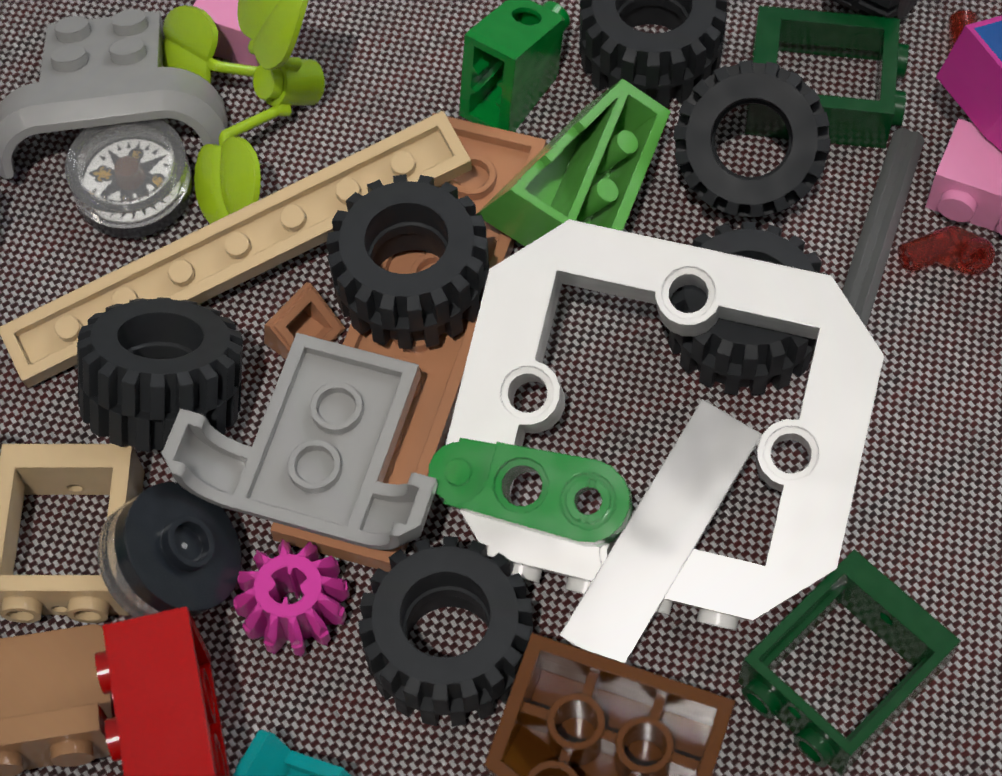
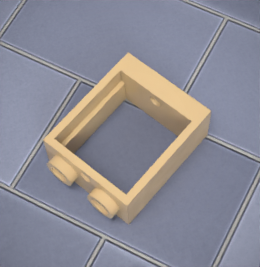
[0,444,145,623]

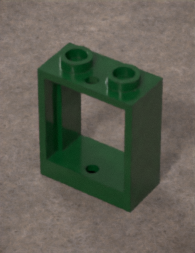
[744,5,909,149]
[738,549,961,776]

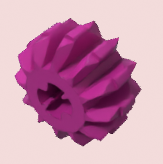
[233,539,350,657]

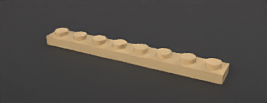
[0,111,472,388]

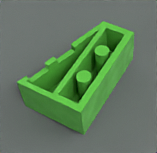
[476,78,671,247]

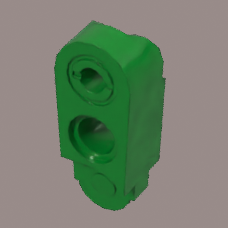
[428,438,633,547]

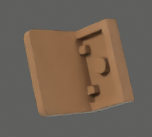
[0,624,114,776]

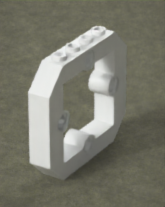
[446,220,884,631]

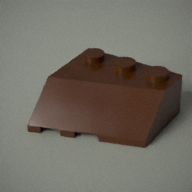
[484,633,735,776]

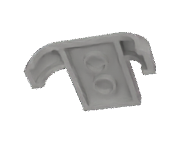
[0,9,228,179]
[162,333,438,550]

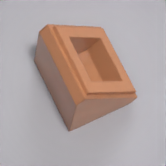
[264,282,345,359]

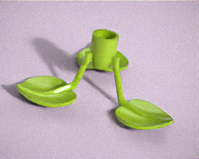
[163,0,325,224]

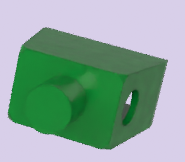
[459,0,570,132]

